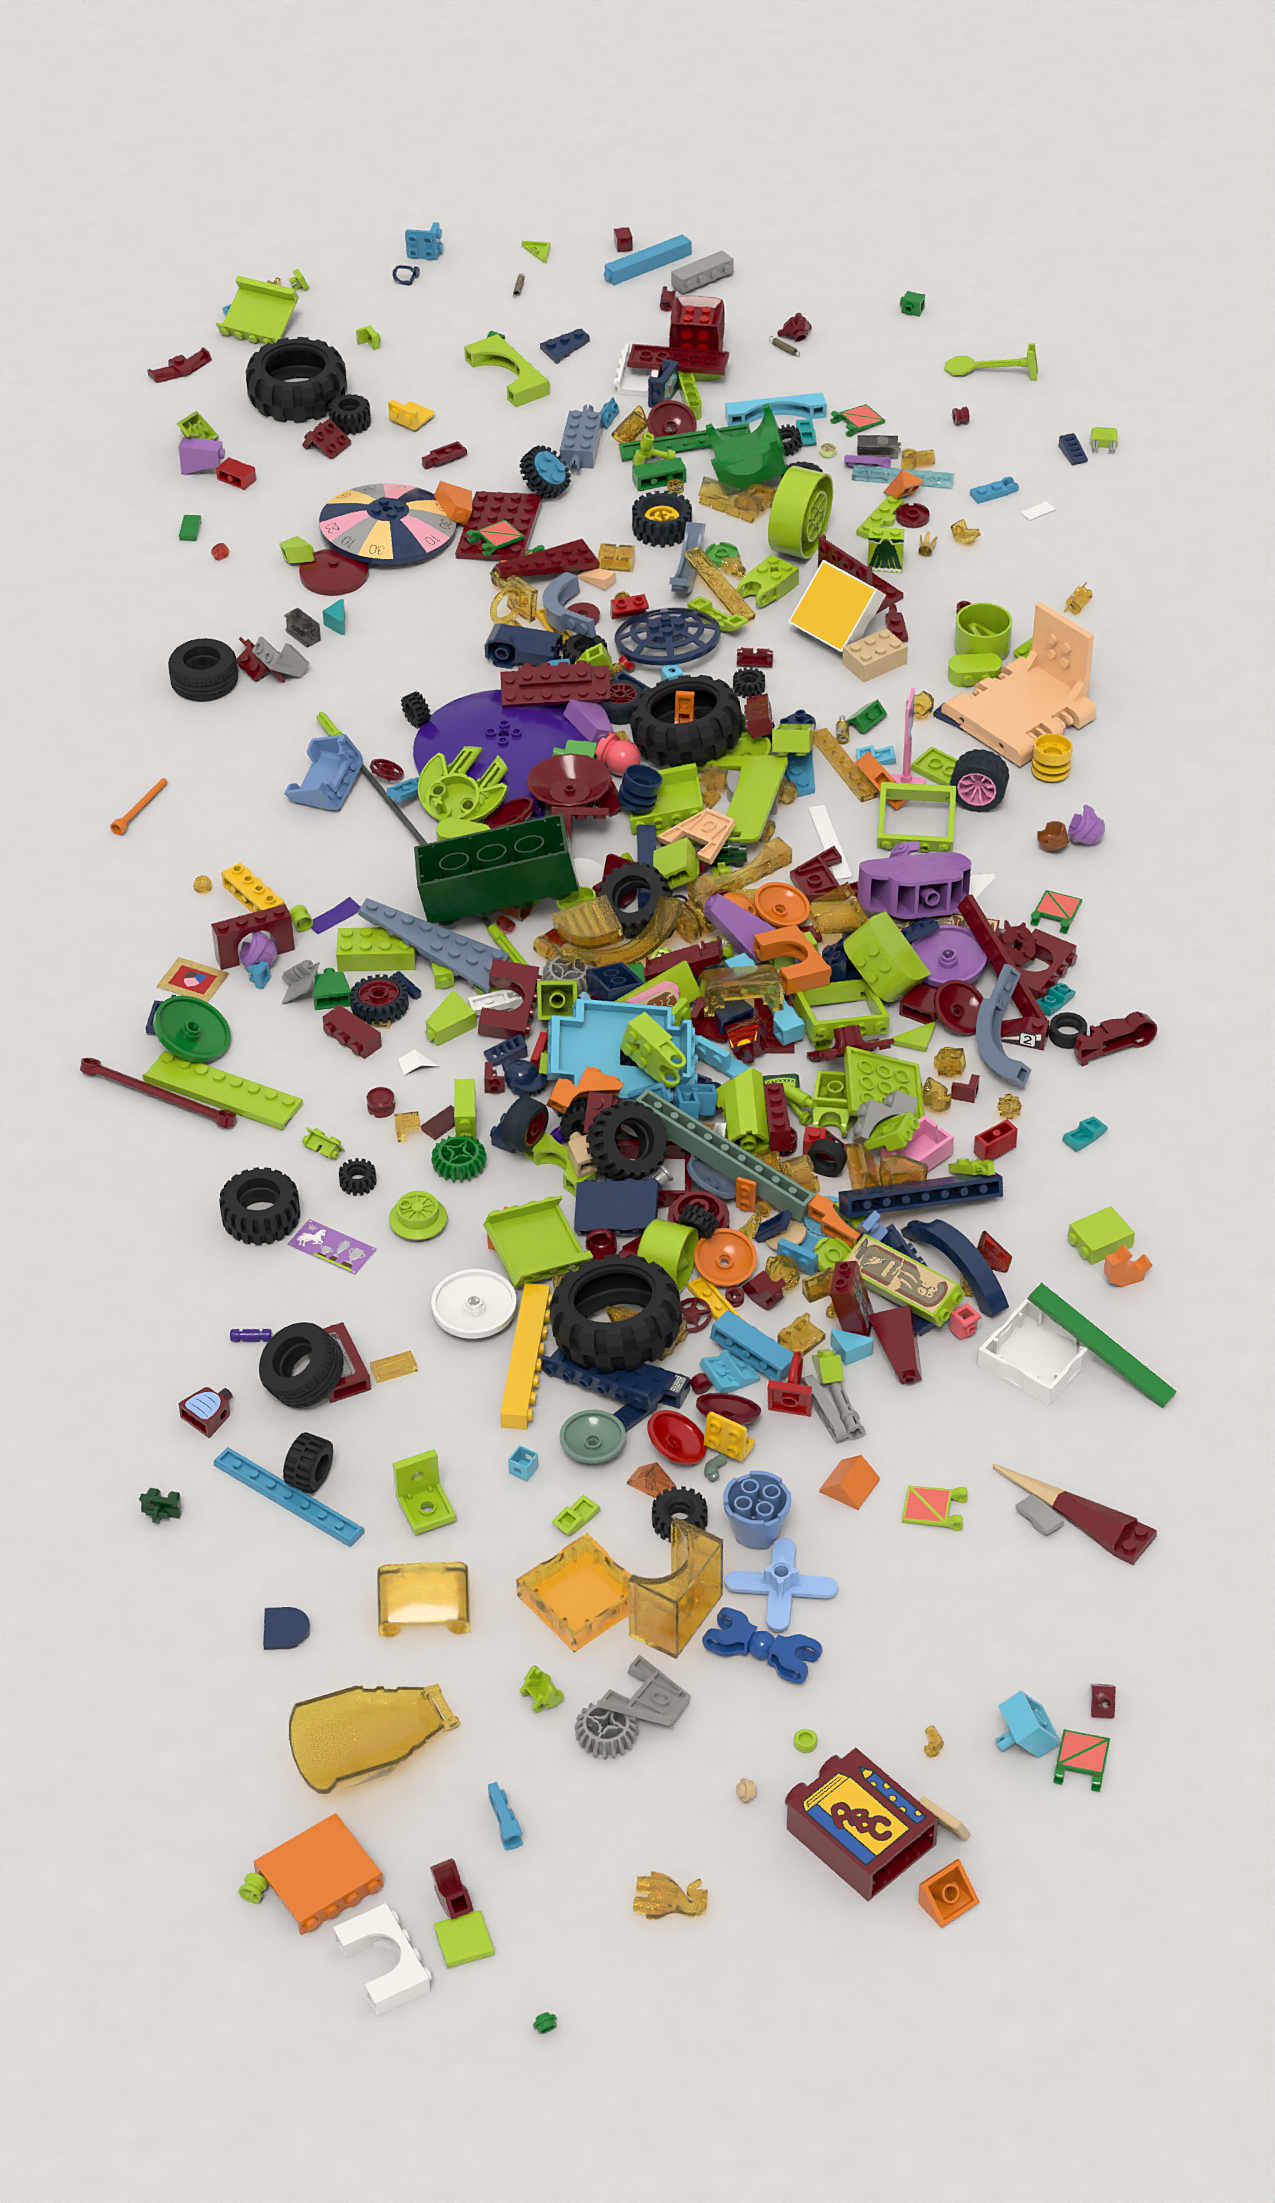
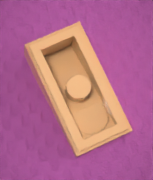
[578,569,616,590]

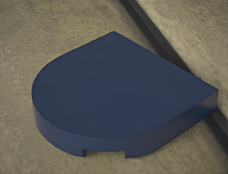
[263,1607,310,1650]

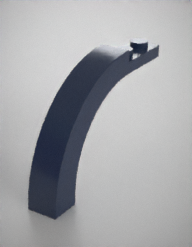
[900,1219,1009,1316]

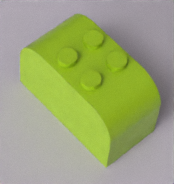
[844,911,931,1002]

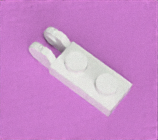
[467,989,523,1016]

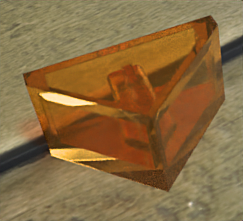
[627,1462,676,1499]

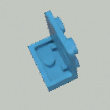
[405,222,443,260]
[777,1234,819,1276]

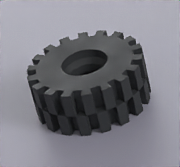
[652,1486,708,1544]

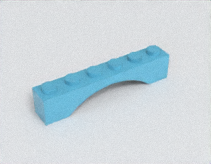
[725,392,827,426]
[724,953,805,1046]

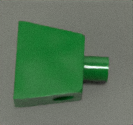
[313,968,351,1010]

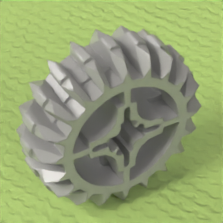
[543,952,594,995]
[575,1700,638,1760]

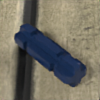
[392,971,422,999]

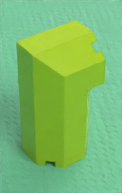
[716,1067,769,1157]

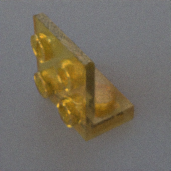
[611,405,649,443]

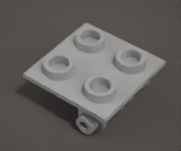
[282,960,320,1004]

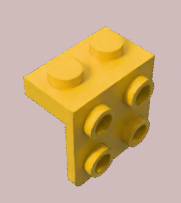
[388,400,434,430]
[704,1412,755,1462]

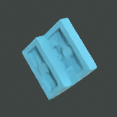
[699,1349,760,1393]

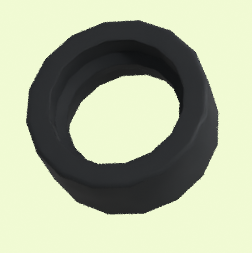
[1049,1012,1088,1049]
[806,1139,848,1177]

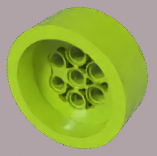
[768,466,833,559]

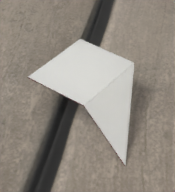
[398,1050,440,1075]

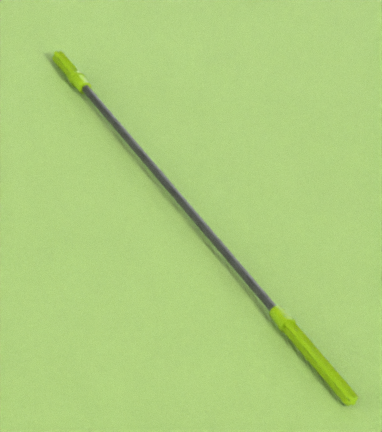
[316,712,537,991]

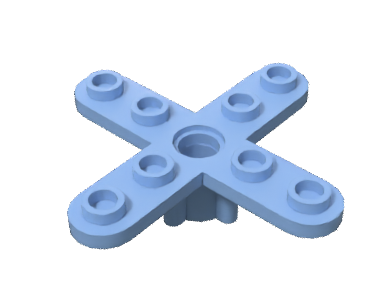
[724,1538,838,1632]

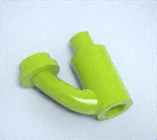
[785,1085,816,1125]

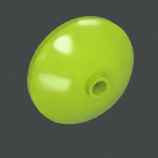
[725,732,772,771]

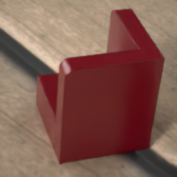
[951,1074,980,1103]

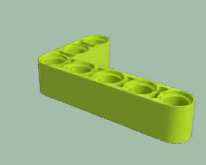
[679,372,722,420]

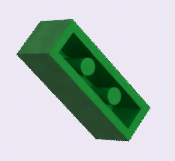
[632,457,686,492]

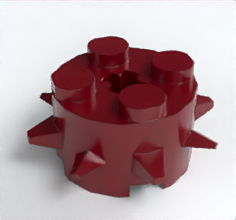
[995,920,1037,968]

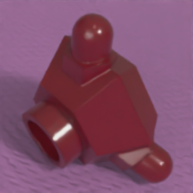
[777,313,812,342]

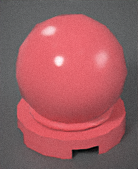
[595,732,641,776]

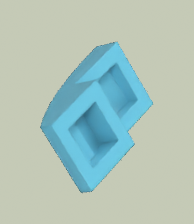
[856,745,897,765]

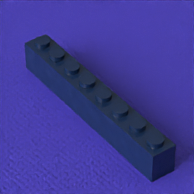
[838,1172,1003,1218]

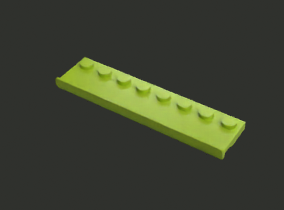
[142,1050,303,1131]

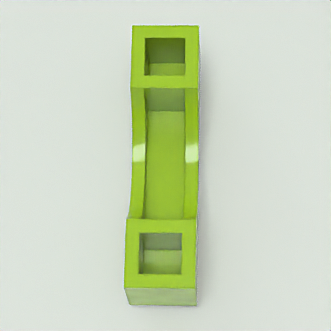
[523,1132,596,1198]

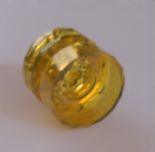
[670,893,717,943]

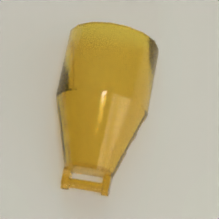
[289,1684,461,1794]

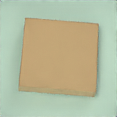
[919,1796,971,1841]

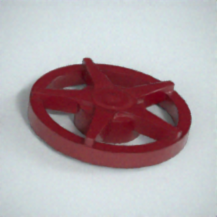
[370,759,404,781]
[680,1297,712,1333]

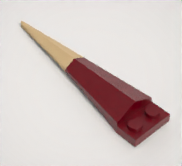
[993,1464,1157,1565]

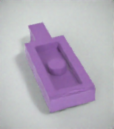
[844,455,891,469]

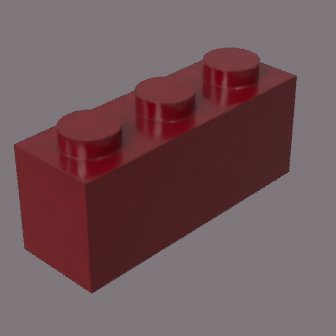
[322,1005,382,1059]

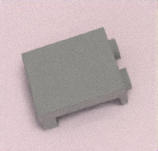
[252,637,309,678]

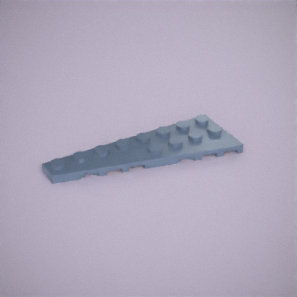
[358,898,509,994]

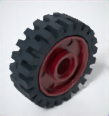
[350,974,409,1025]

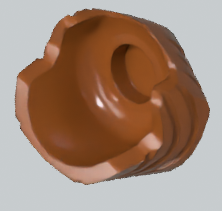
[1037,821,1069,852]

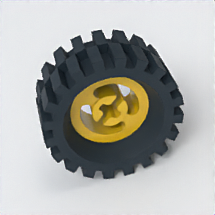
[632,490,692,548]

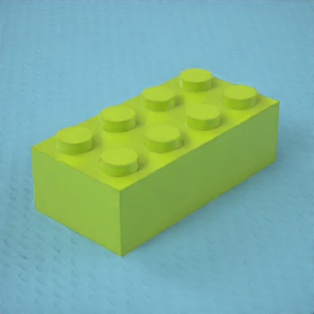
[772,724,814,756]
[336,927,416,972]

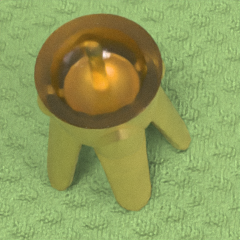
[918,531,938,556]

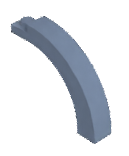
[669,522,706,593]

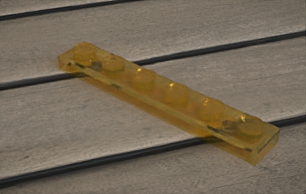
[684,546,756,621]
[814,728,878,803]

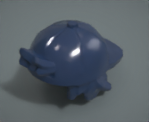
[502,1058,548,1098]

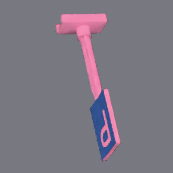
[889,688,926,784]

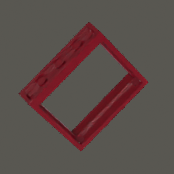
[614,1139,691,1207]

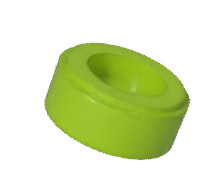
[794,1729,817,1753]

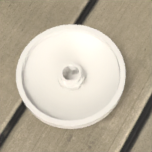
[431,1269,517,1339]

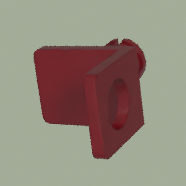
[1090,1684,1116,1718]

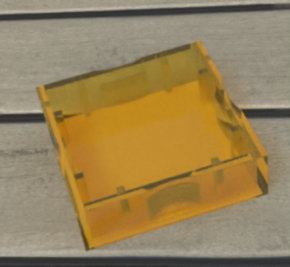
[516,1533,645,1652]

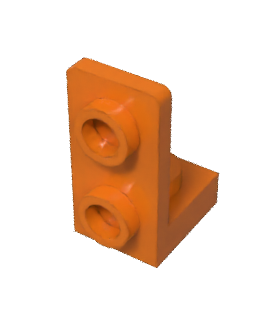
[736,1177,762,1213]

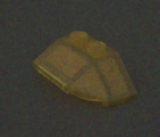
[845,1143,883,1190]

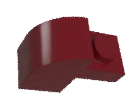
[741,1270,787,1309]
[430,1858,474,1920]

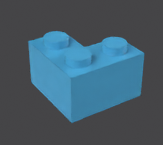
[672,1083,717,1120]

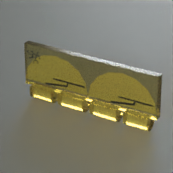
[698,476,763,523]

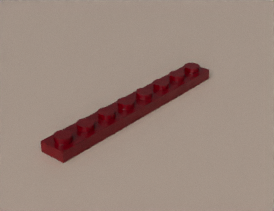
[957,894,1047,1020]

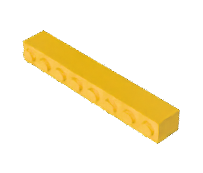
[500,1283,553,1430]

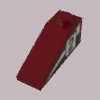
[1001,1016,1050,1051]

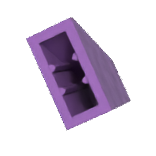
[179,437,225,475]
[563,699,614,744]

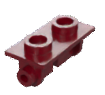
[737,647,773,667]

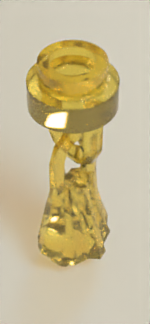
[738,1200,771,1240]

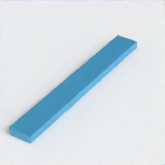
[213,1447,364,1547]

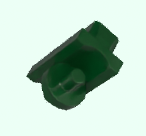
[713,840,747,868]
[139,1488,182,1524]

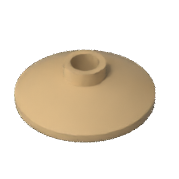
[766,1221,807,1250]

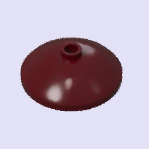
[647,400,697,438]
[483,797,535,829]
[934,980,983,1035]
[696,1393,761,1426]

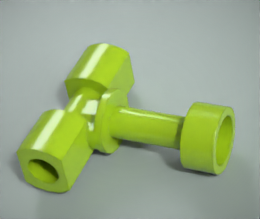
[633,433,676,466]

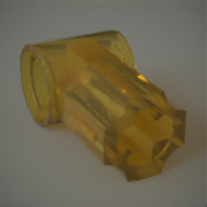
[901,449,935,471]

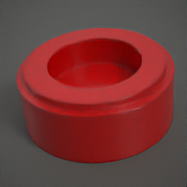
[618,655,636,672]

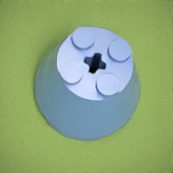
[723,1471,791,1550]

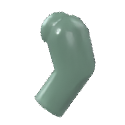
[704,1454,727,1482]

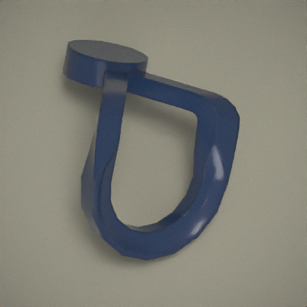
[392,265,420,286]

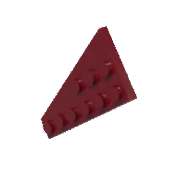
[495,539,600,579]

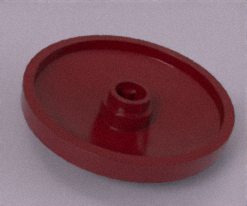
[299,548,369,596]

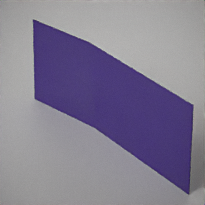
[311,896,361,934]

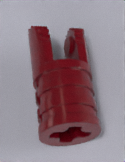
[660,286,676,312]

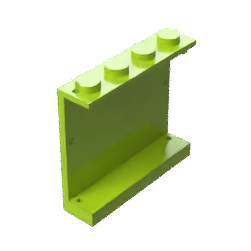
[216,276,299,344]

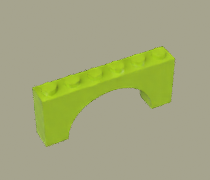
[464,334,550,407]

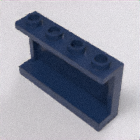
[574,1178,662,1236]

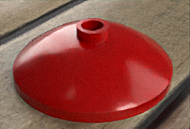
[647,1410,707,1465]

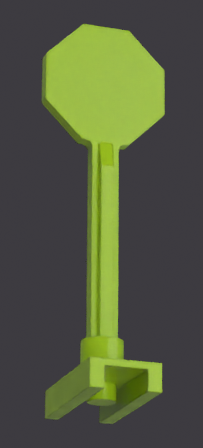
[944,343,1039,380]

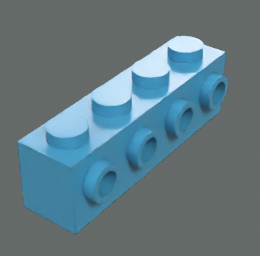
[710,1310,794,1382]

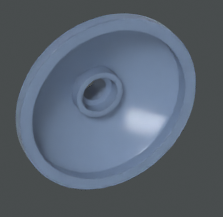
[687,1156,736,1199]

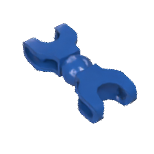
[702,1607,823,1684]

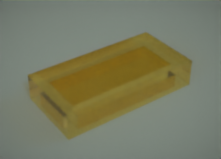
[370,1350,418,1383]

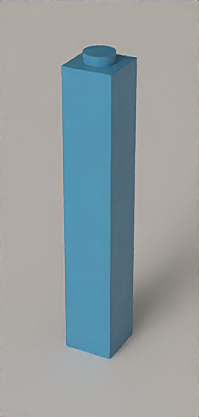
[604,234,692,285]

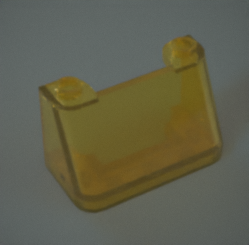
[809,882,868,934]
[699,964,784,1017]
[377,1561,470,1637]

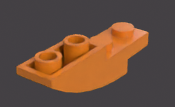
[855,751,909,811]

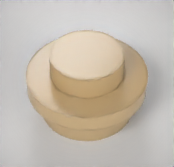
[736,1778,755,1802]

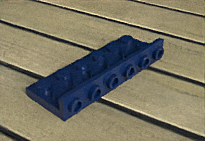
[540,1347,676,1412]

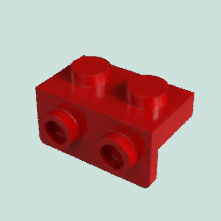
[610,594,649,619]

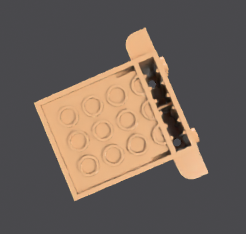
[941,602,1096,767]

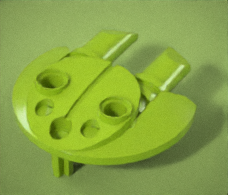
[418,746,508,822]

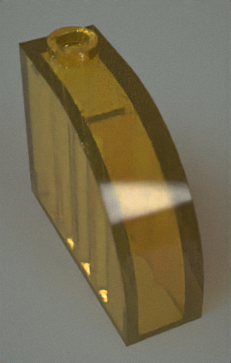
[551,894,624,949]

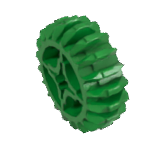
[431,1134,487,1183]

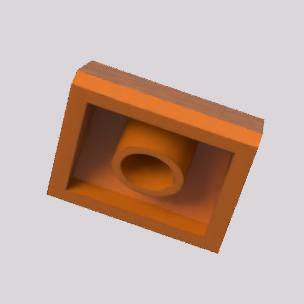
[819,1455,880,1510]
[918,1859,980,1927]

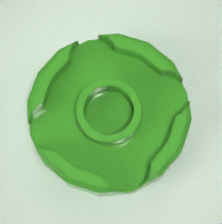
[705,542,739,568]

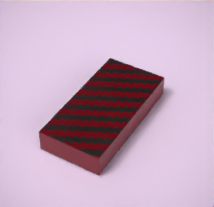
[421,1105,455,1140]

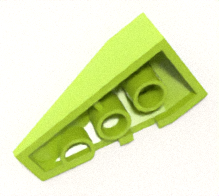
[177,410,219,440]

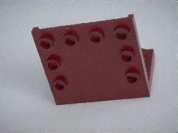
[818,535,904,615]

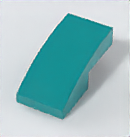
[795,419,817,446]
[1062,1116,1108,1152]

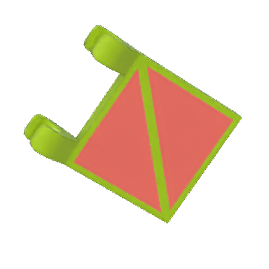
[902,1485,968,1531]

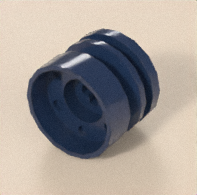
[617,764,662,813]

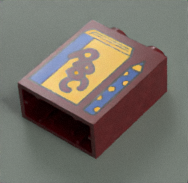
[785,1747,938,1902]

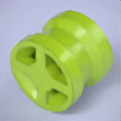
[238,1873,268,1903]

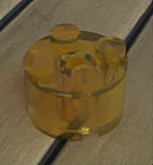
[778,1154,820,1194]

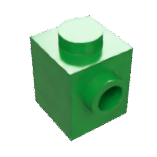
[900,291,925,317]

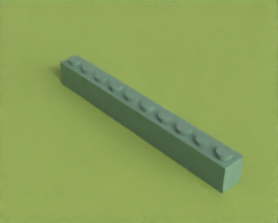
[635,1089,815,1222]

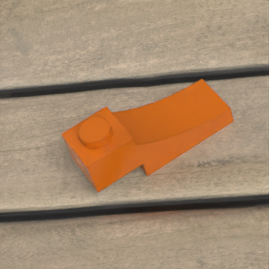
[807,1193,861,1249]

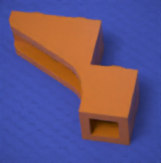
[546,1066,624,1114]

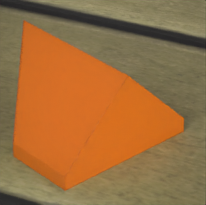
[883,469,924,499]

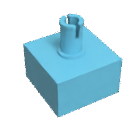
[995,1691,1061,1758]

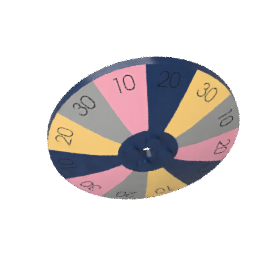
[319,484,456,565]

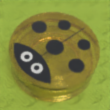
[667,479,684,494]

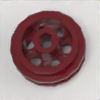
[668,1191,730,1240]

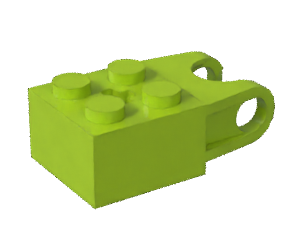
[736,555,799,607]
[620,1012,686,1088]
[813,1070,854,1137]

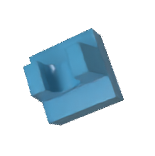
[247,961,272,989]

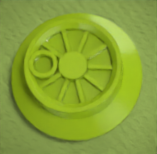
[389,1191,447,1240]

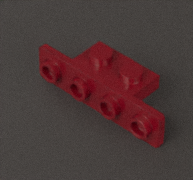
[236,637,286,683]

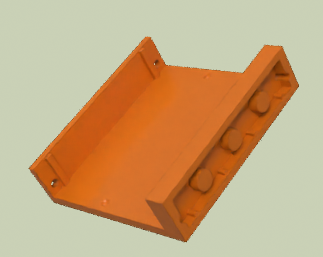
[254,1813,384,1935]

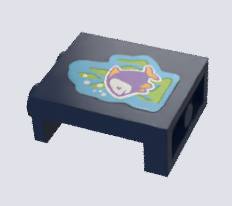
[648,359,679,408]

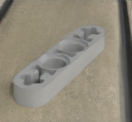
[801,1374,847,1442]

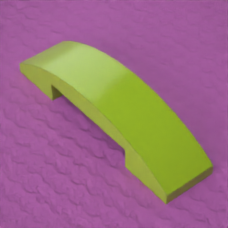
[687,596,749,631]

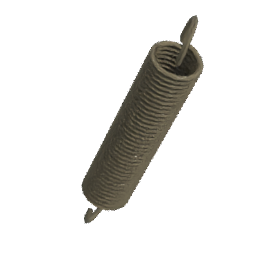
[513,274,525,297]
[769,336,800,357]

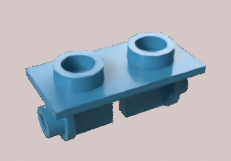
[600,397,619,429]

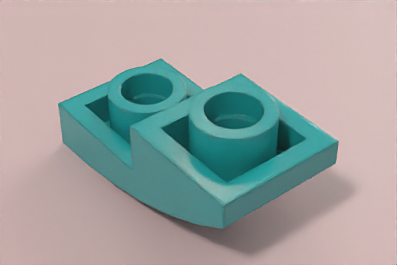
[1036,983,1076,1016]

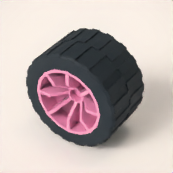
[950,749,1009,812]

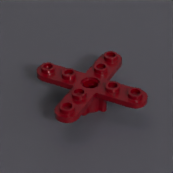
[806,1025,894,1061]

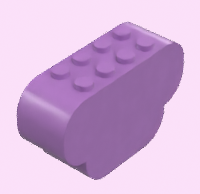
[857,852,972,919]

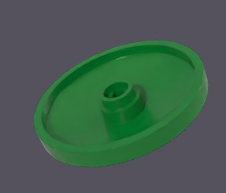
[153,996,231,1063]

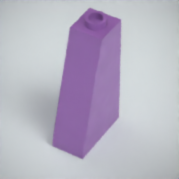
[703,894,776,963]

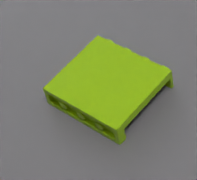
[629,763,704,834]
[483,1195,593,1287]

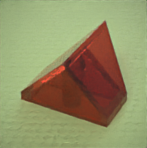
[977,1231,1012,1273]

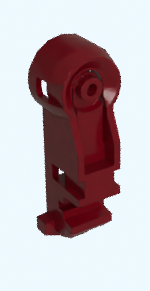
[1074,1011,1158,1066]

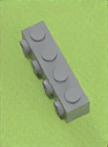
[671,250,734,294]

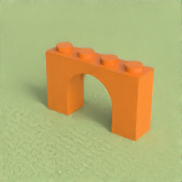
[753,925,832,995]

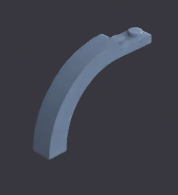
[543,572,596,638]
[976,964,1031,1088]

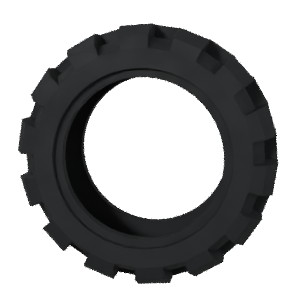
[246,337,347,423]
[630,675,743,768]
[549,1254,682,1373]

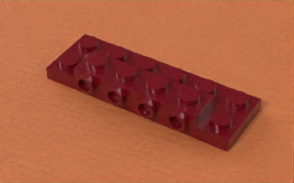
[500,660,611,708]

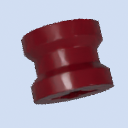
[952,407,970,425]

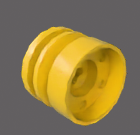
[1031,734,1073,782]

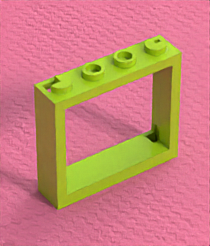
[877,782,956,852]
[792,979,890,1042]

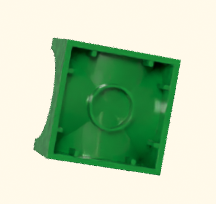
[705,403,788,495]

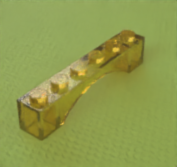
[688,837,792,909]

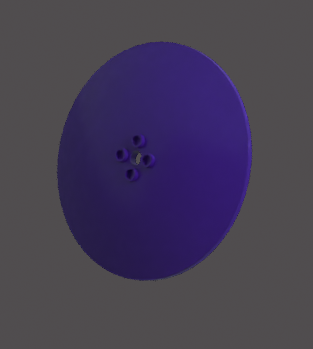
[413,689,595,809]

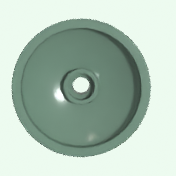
[560,1410,626,1464]

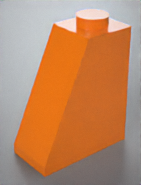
[434,481,472,525]

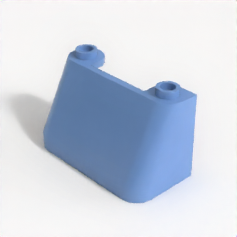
[284,734,363,811]

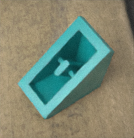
[322,599,345,635]

